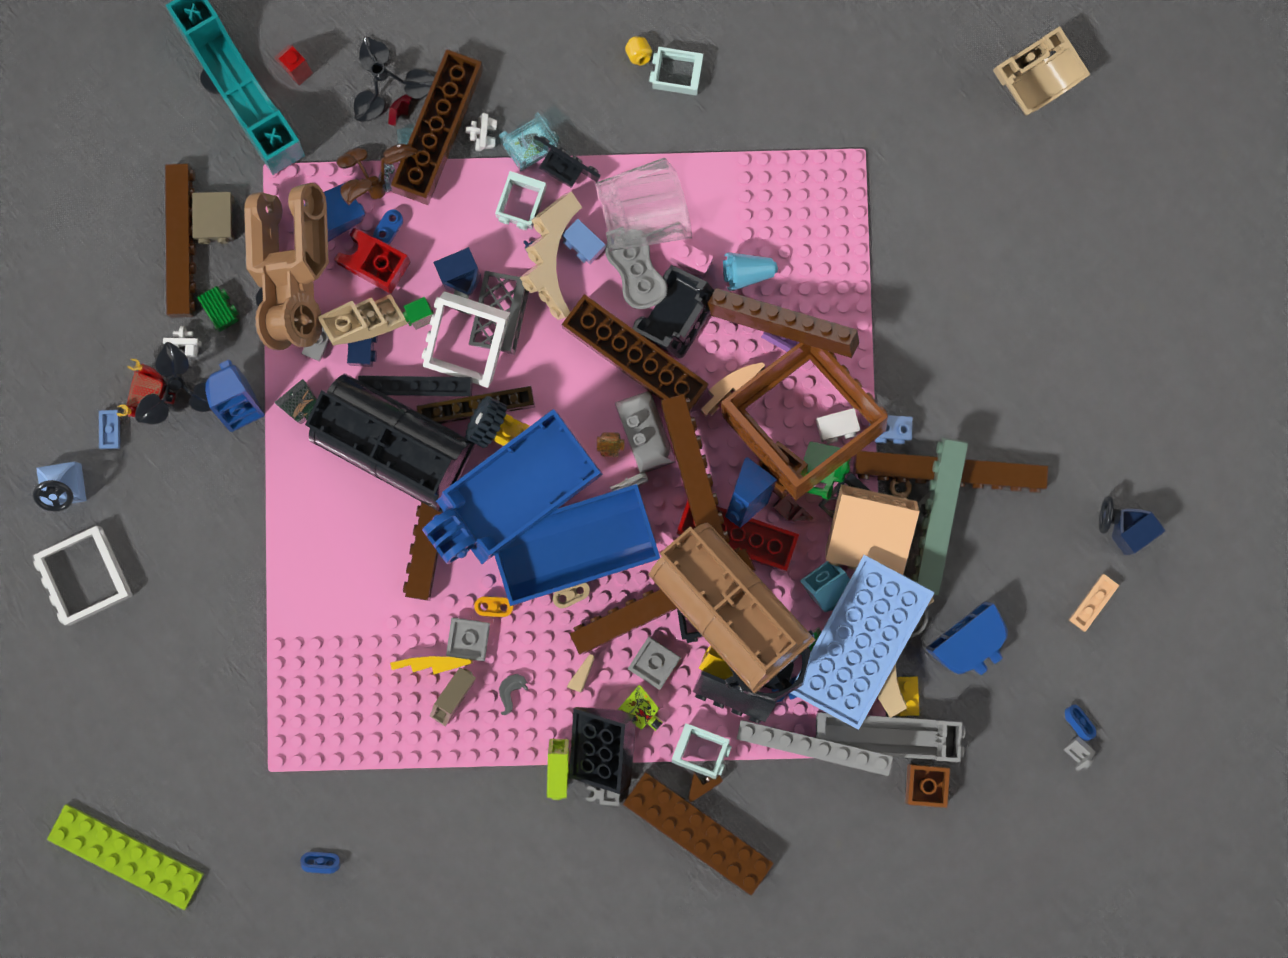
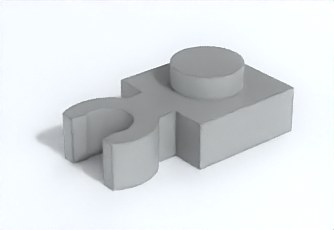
[586,786,620,806]

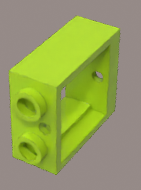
[547,739,569,800]

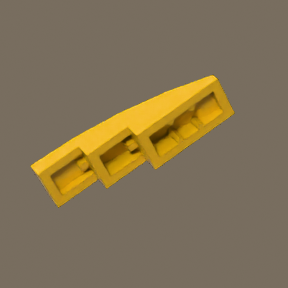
[390,656,473,674]

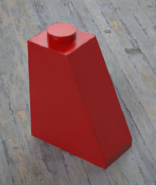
[274,45,313,85]

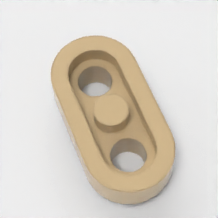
[553,583,590,608]

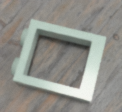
[649,47,703,96]
[495,171,547,230]
[672,723,732,779]

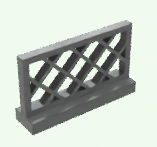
[469,271,529,355]

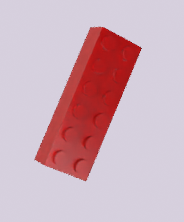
[676,500,799,572]

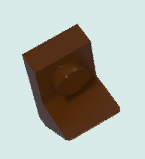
[688,772,723,802]

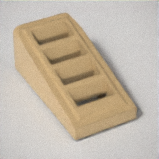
[567,654,595,692]

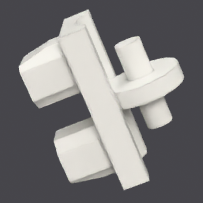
[465,113,497,151]
[163,326,202,357]

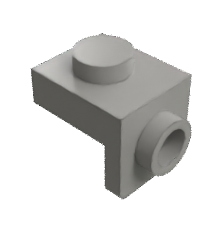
[1064,736,1095,771]

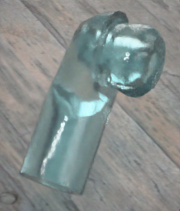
[378,164,395,193]

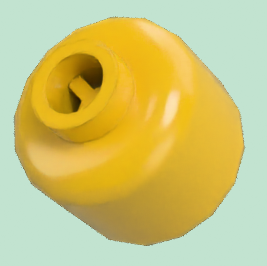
[625,36,653,66]

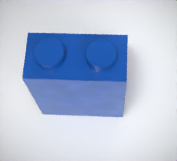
[304,182,365,242]
[725,457,777,528]

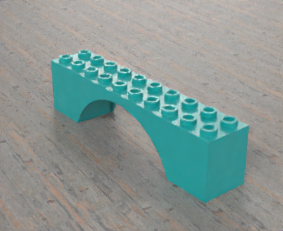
[165,0,305,175]

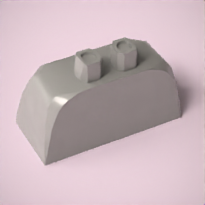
[615,391,676,473]

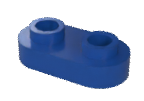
[373,209,403,244]
[1065,705,1096,741]
[300,852,340,874]

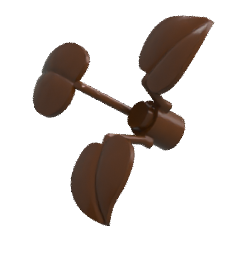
[336,144,418,205]

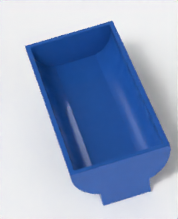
[494,484,660,606]

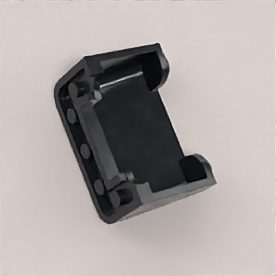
[632,265,715,359]

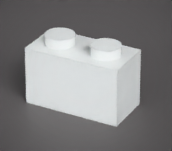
[815,408,860,444]

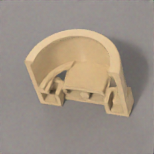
[993,26,1090,116]

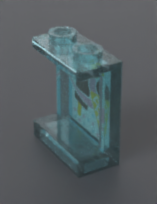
[499,112,559,172]

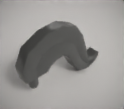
[499,674,528,715]

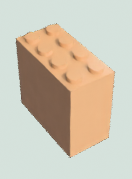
[825,484,920,575]

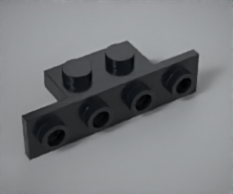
[533,135,601,188]

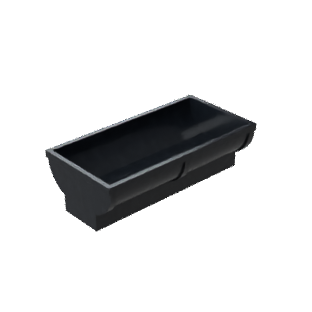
[305,373,476,513]

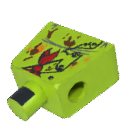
[618,685,663,731]

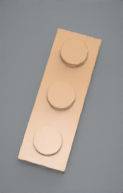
[1069,574,1119,632]

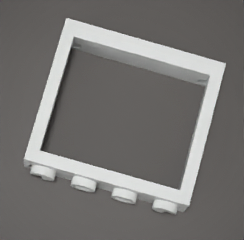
[422,291,510,388]
[33,526,133,626]

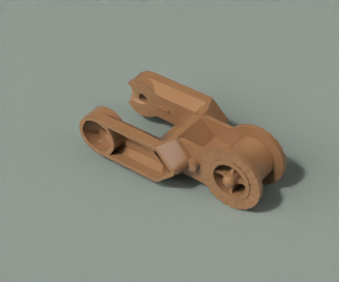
[244,183,329,350]

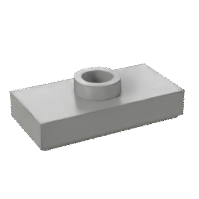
[301,327,330,362]

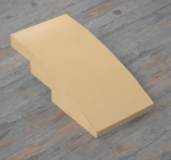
[318,294,407,345]

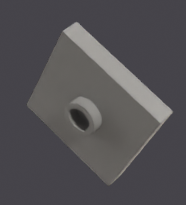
[446,618,490,661]
[628,636,681,690]

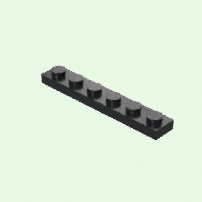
[358,376,472,397]

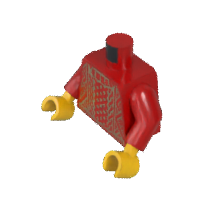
[117,358,176,417]

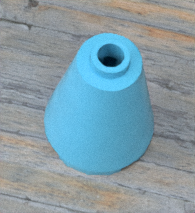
[723,252,778,291]

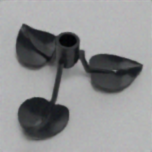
[353,36,434,122]
[135,342,212,424]

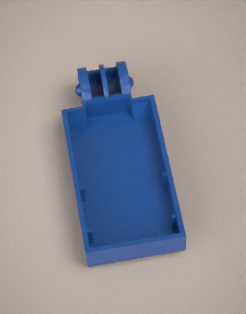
[422,409,603,564]

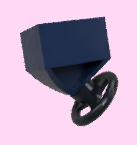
[1099,496,1166,556]

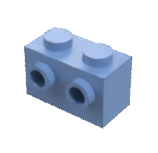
[562,219,606,264]
[869,415,912,445]

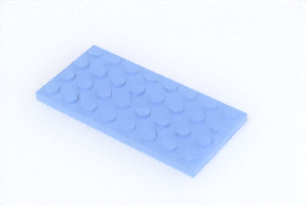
[791,554,934,730]

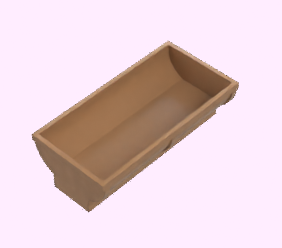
[648,523,815,694]

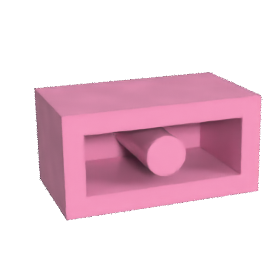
[670,240,714,278]

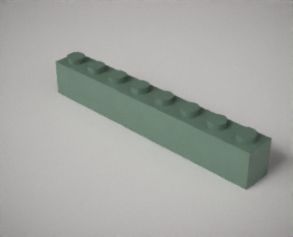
[911,437,968,595]

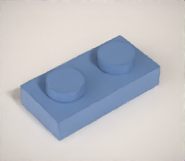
[99,410,120,449]

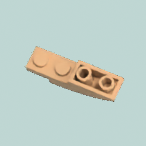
[700,362,765,417]

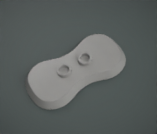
[605,231,667,309]

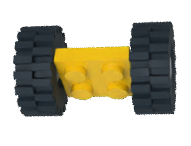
[465,396,530,448]

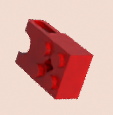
[334,228,411,294]

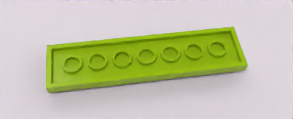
[47,804,204,910]

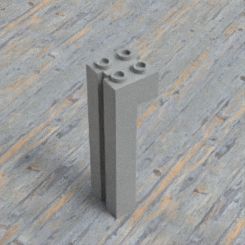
[815,712,965,762]

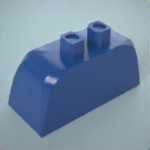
[205,360,265,432]
[925,602,1008,675]

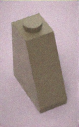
[430,667,476,727]

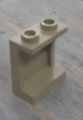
[192,192,234,244]

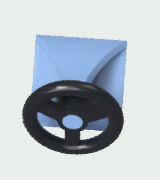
[33,461,86,512]

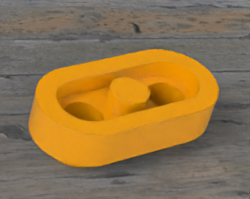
[474,597,514,617]

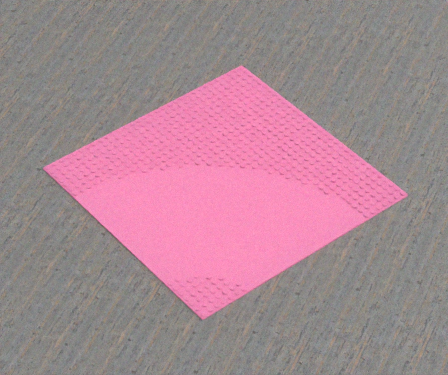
[263,149,886,772]

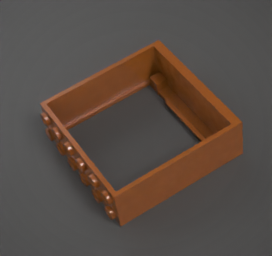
[721,343,888,500]

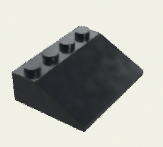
[692,670,776,724]
[569,707,636,794]

